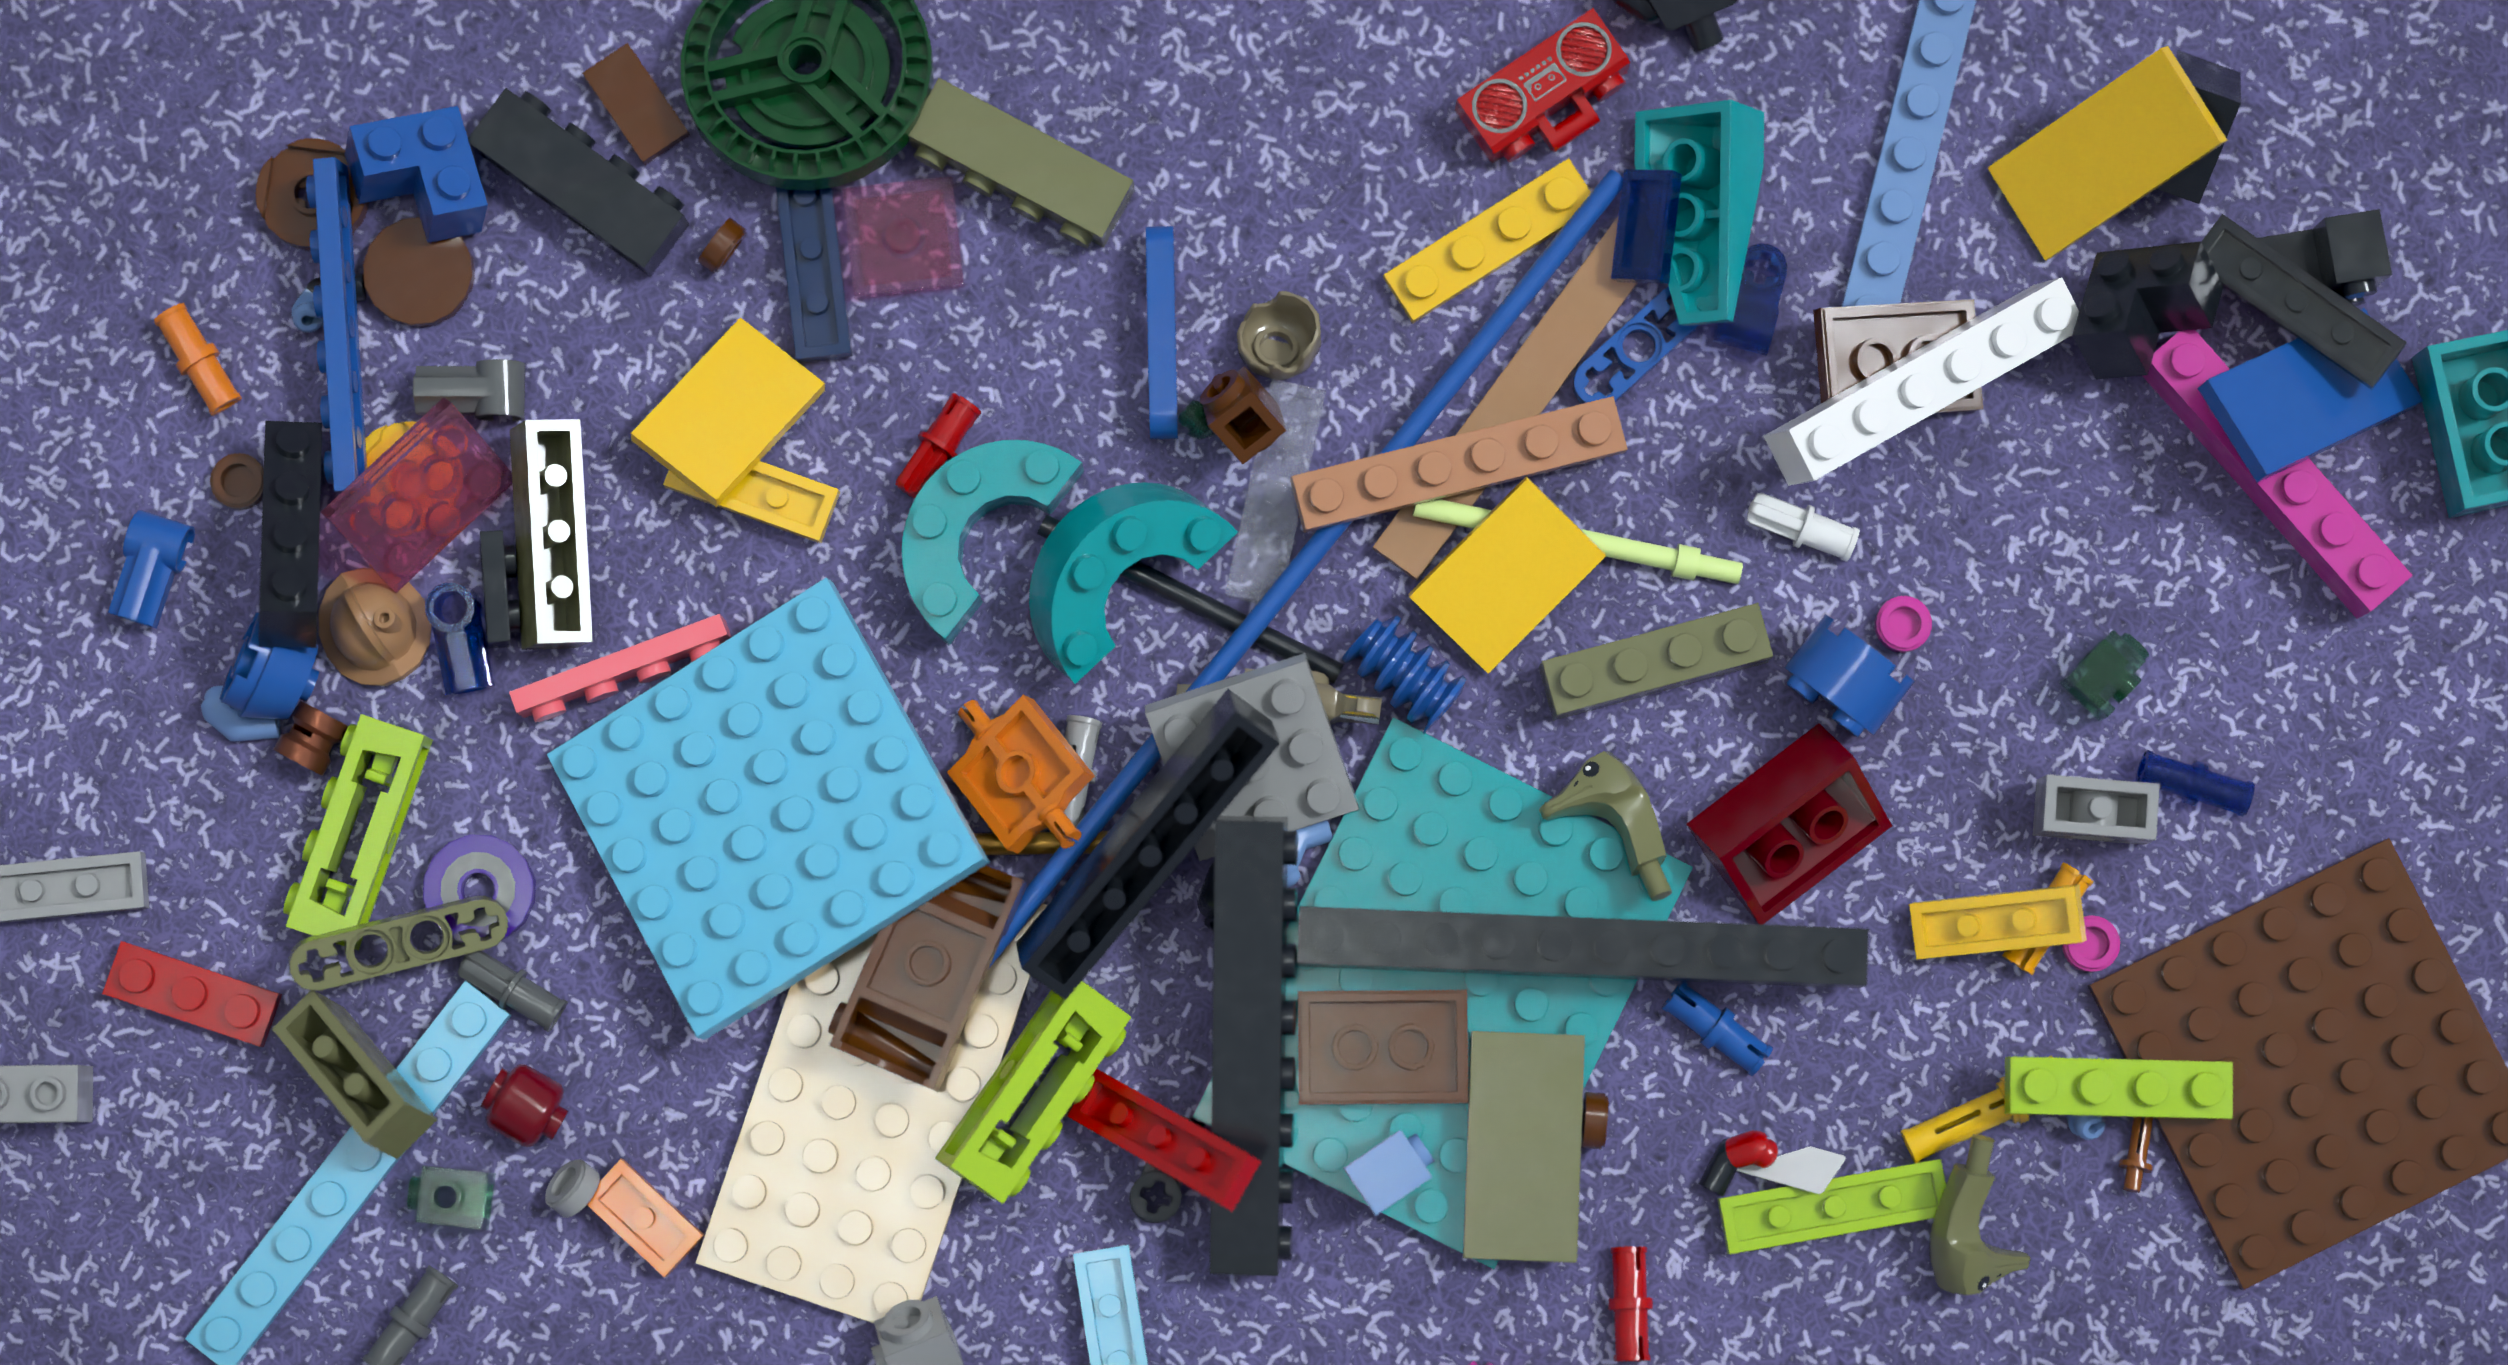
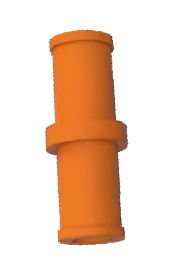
[154,303,242,416]

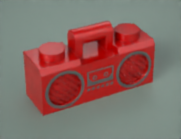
[1455,8,1631,164]

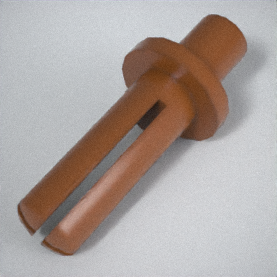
[2118,1117,2154,1193]

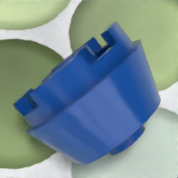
[220,612,319,720]

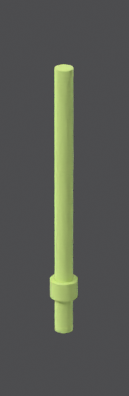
[1413,499,1743,585]

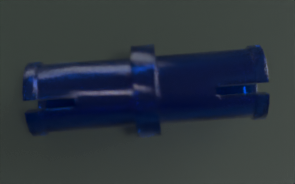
[2136,750,2255,817]

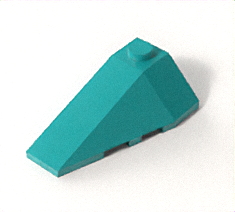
[1634,99,1764,326]

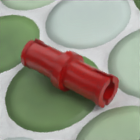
[1608,1246,1653,1362]

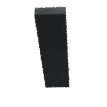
[2201,214,2407,390]

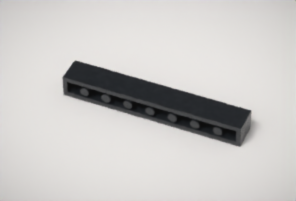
[1210,816,1298,1276]

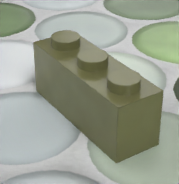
[272,991,438,1159]

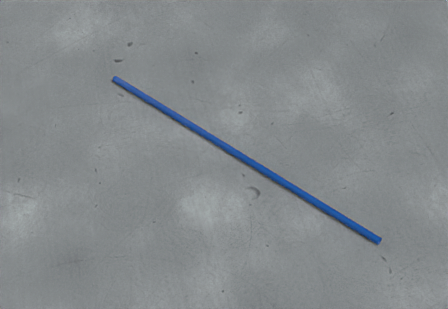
[988,169,1627,970]

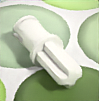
[1747,493,1860,562]

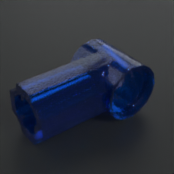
[425,583,495,696]

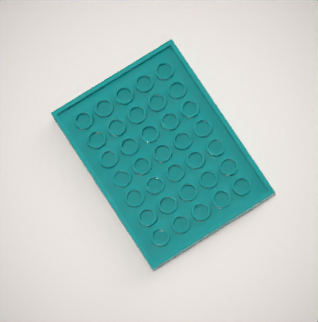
[1192,717,1693,1269]

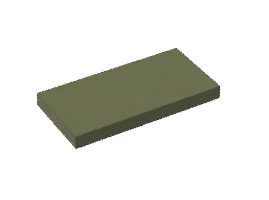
[1463,1031,1585,1263]

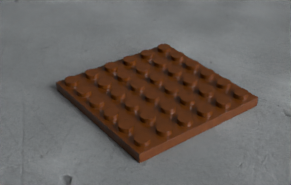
[2087,838,2508,1290]

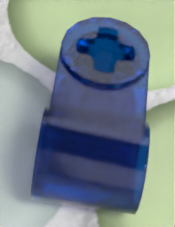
[1713,243,1787,356]

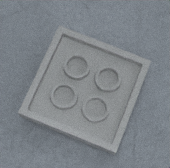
[1145,653,1359,861]

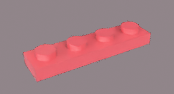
[509,614,731,722]

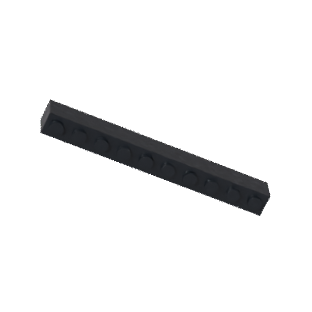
[1297,906,1868,988]

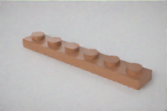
[1290,396,1628,533]

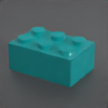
[2412,330,2508,518]

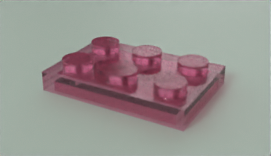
[321,397,512,593]

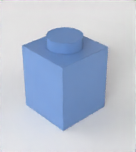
[1343,1130,1435,1216]

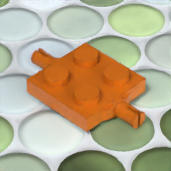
[947,695,1095,854]

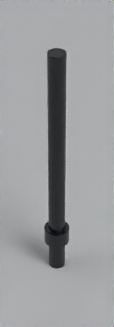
[1037,515,1344,684]

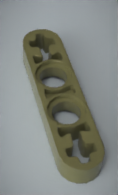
[288,896,508,991]

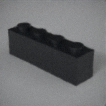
[468,88,690,277]
[259,421,322,648]

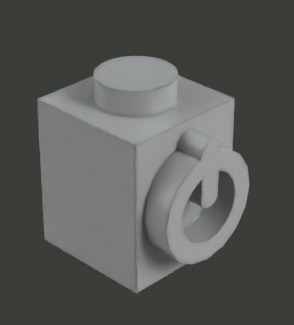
[871,1296,964,1365]

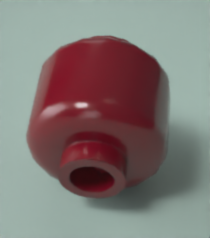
[480,1064,569,1147]

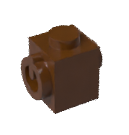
[1200,366,1287,464]

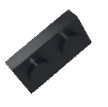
[480,530,520,649]

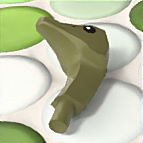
[1539,751,1672,901]
[1929,1135,2031,1295]

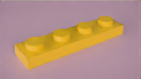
[1383,158,1591,323]

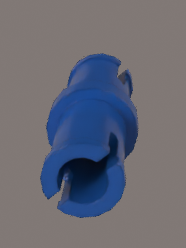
[1662,981,1773,1076]

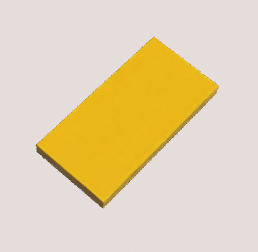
[1987,46,2228,261]

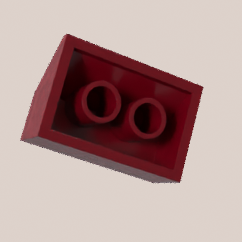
[1686,723,1892,925]

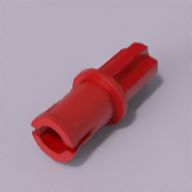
[896,393,981,498]

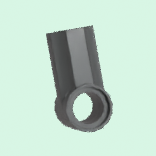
[413,359,526,421]

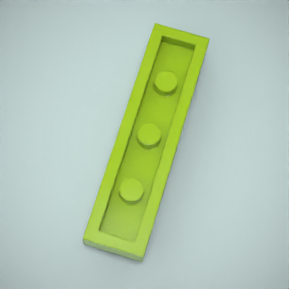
[2005,1056,2233,1119]
[1717,1159,1946,1254]

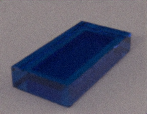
[1611,169,1682,284]

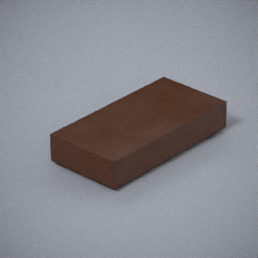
[582,43,690,165]

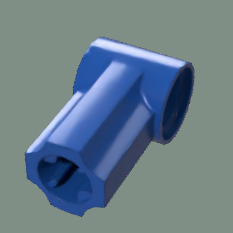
[108,510,195,629]

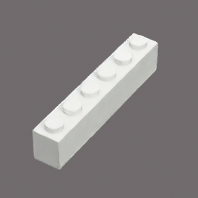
[1764,277,2079,486]

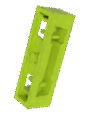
[283,714,433,950]
[935,981,1131,1204]

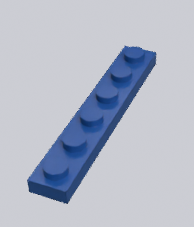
[306,157,369,497]

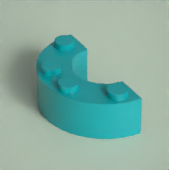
[902,440,1084,646]
[1029,482,1238,684]

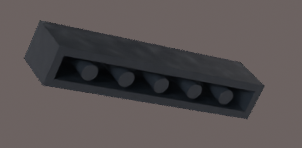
[1016,689,1280,1000]

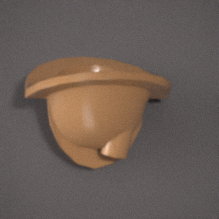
[319,568,432,687]

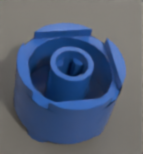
[1784,614,1915,738]

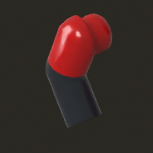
[1698,1130,1778,1197]

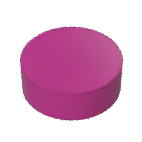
[1875,596,1932,653]
[2062,915,2120,972]

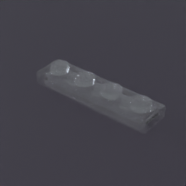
[1225,379,1326,603]

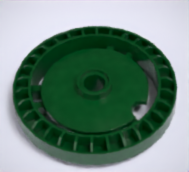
[681,0,934,191]

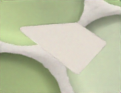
[1737,1146,1846,1194]

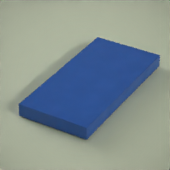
[2198,308,2423,483]

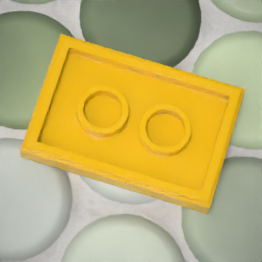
[631,317,825,507]
[1409,476,1606,674]

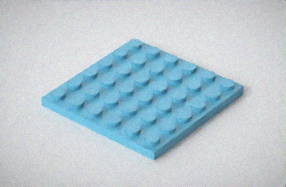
[547,578,990,1040]

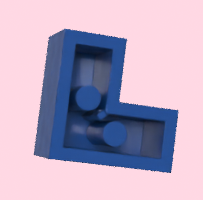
[345,106,488,243]

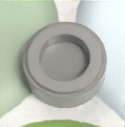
[545,1159,600,1218]

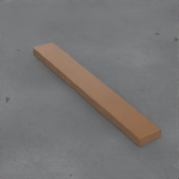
[1372,195,1663,581]

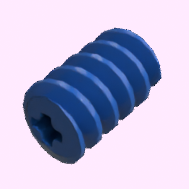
[1341,615,1467,735]

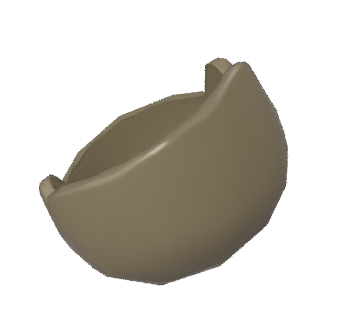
[1237,291,1321,380]

